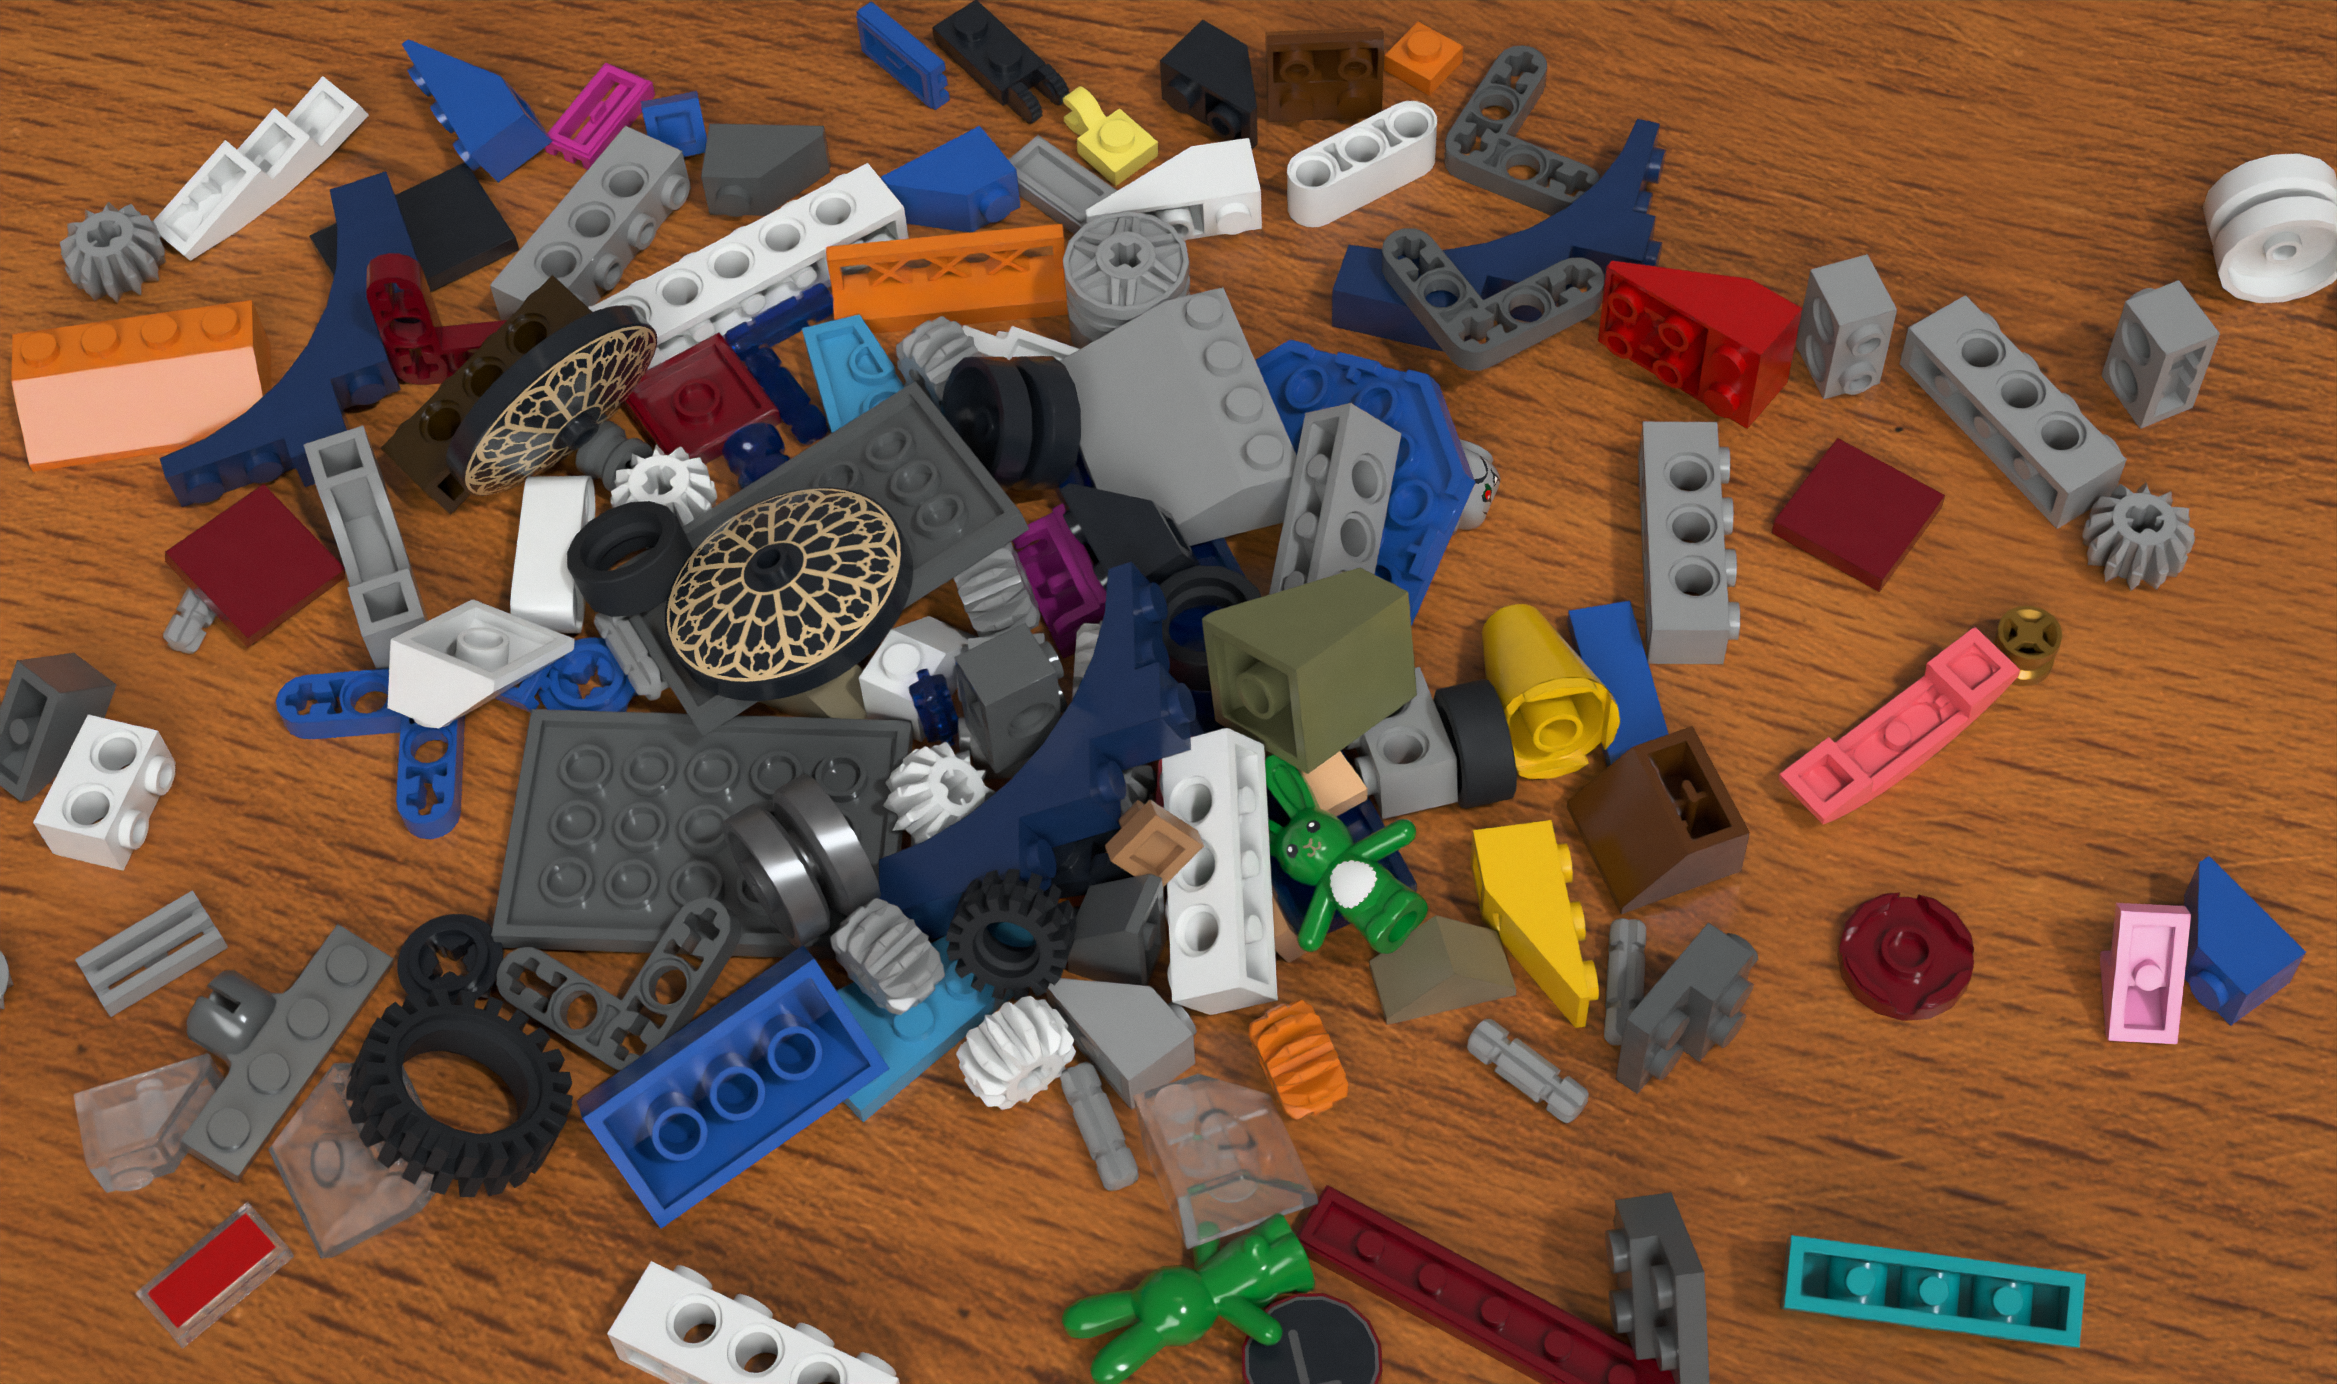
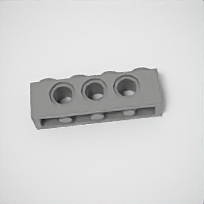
[490,126,691,321]
[1900,295,2127,529]
[1269,403,1401,595]
[1638,421,1740,664]

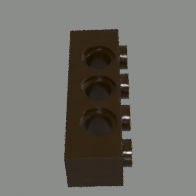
[381,275,593,515]

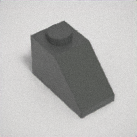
[701,124,831,217]
[0,653,117,802]
[1068,874,1167,986]

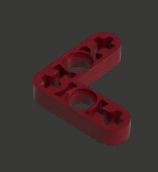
[366,253,507,385]

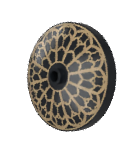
[446,305,657,496]
[665,487,913,701]

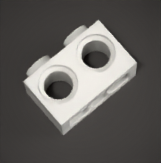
[33,715,176,871]

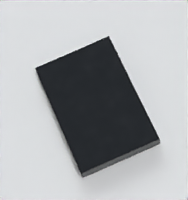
[309,162,519,292]

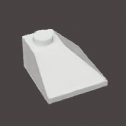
[387,599,574,729]

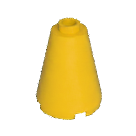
[1482,604,1620,779]

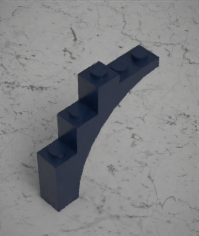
[1332,119,1666,352]
[159,171,421,507]
[879,562,1196,941]

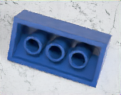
[577,945,890,1228]

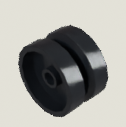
[940,356,1081,491]

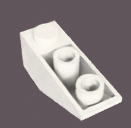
[1085,138,1262,241]

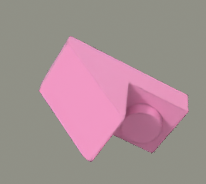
[2100,903,2191,1044]

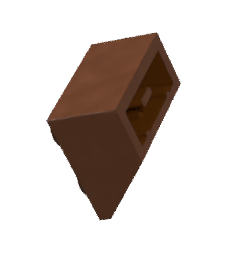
[1265,27,1384,122]
[1567,726,1750,914]

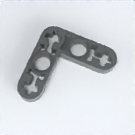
[1444,45,1601,216]
[1382,228,1604,371]
[496,897,741,1071]

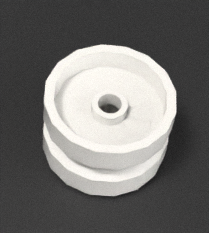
[2203,154,2337,303]

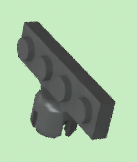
[180,924,394,1183]

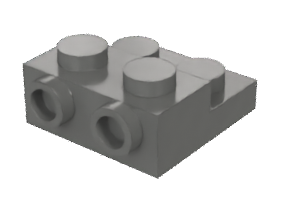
[1616,922,1758,1094]
[1605,1192,1710,1384]

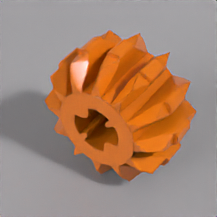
[1248,1000,1349,1120]

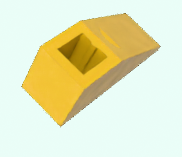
[1470,820,1599,1028]

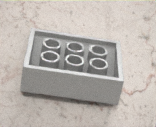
[1060,287,1297,546]

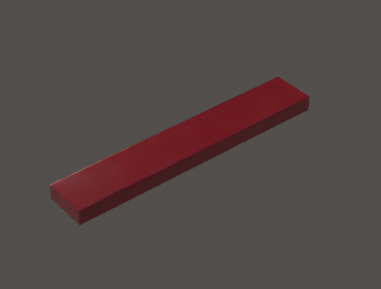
[1296,1185,1675,1384]

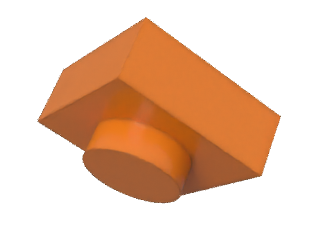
[1384,21,1464,96]

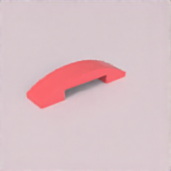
[1779,627,2020,825]

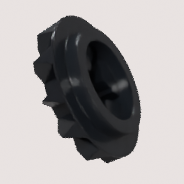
[397,914,505,1005]

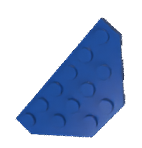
[1255,339,1475,626]

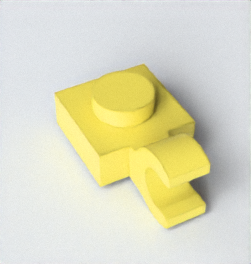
[1063,86,1158,187]

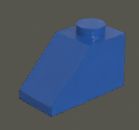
[881,126,1021,233]
[2184,856,2306,1026]

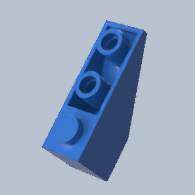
[402,39,552,183]

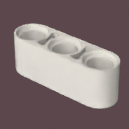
[1287,101,1437,227]
[510,476,596,633]

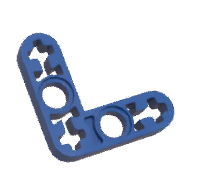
[276,668,465,839]

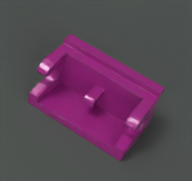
[1012,503,1106,659]

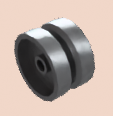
[722,773,881,948]

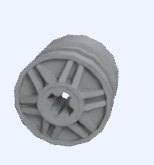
[1063,211,1190,349]

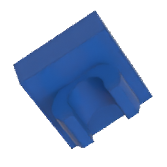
[641,91,707,157]

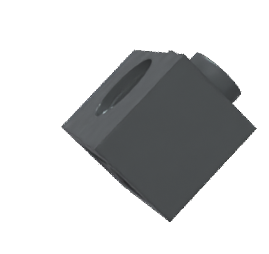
[954,623,1068,774]

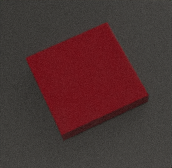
[623,333,782,464]
[1771,438,1945,592]
[165,484,345,648]

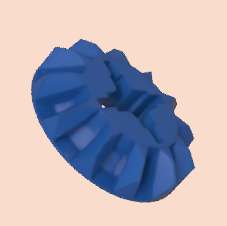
[538,637,639,712]

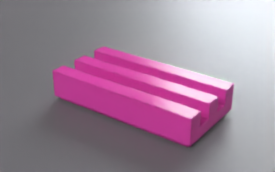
[545,63,655,170]

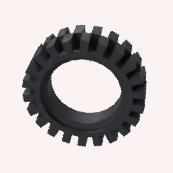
[346,989,573,1197]

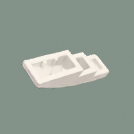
[153,76,369,261]

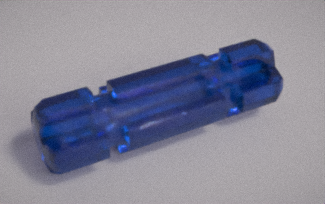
[724,283,834,362]
[745,347,828,445]
[908,668,959,747]

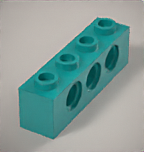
[1780,1235,2086,1348]

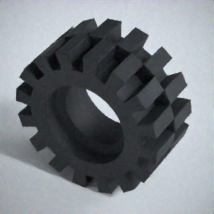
[946,869,1077,1001]

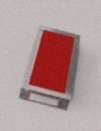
[135,1201,294,1349]

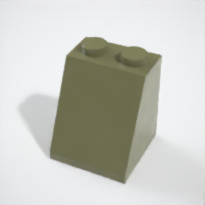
[1202,567,1417,774]

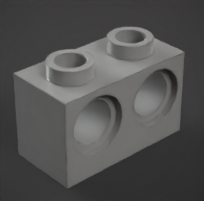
[1795,254,1897,399]
[2101,280,2220,429]
[1345,667,1458,819]

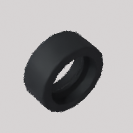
[567,501,693,617]
[1159,566,1261,691]
[1433,679,1517,809]

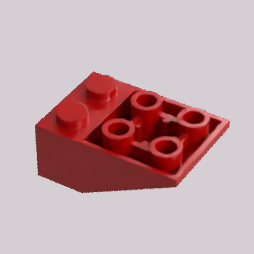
[1598,261,1802,429]

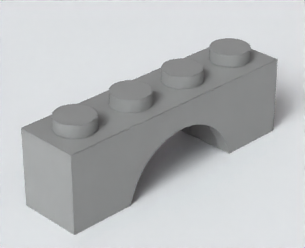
[304,426,429,669]

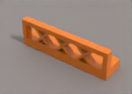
[826,224,1068,334]

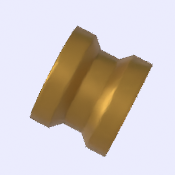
[1993,606,2063,686]

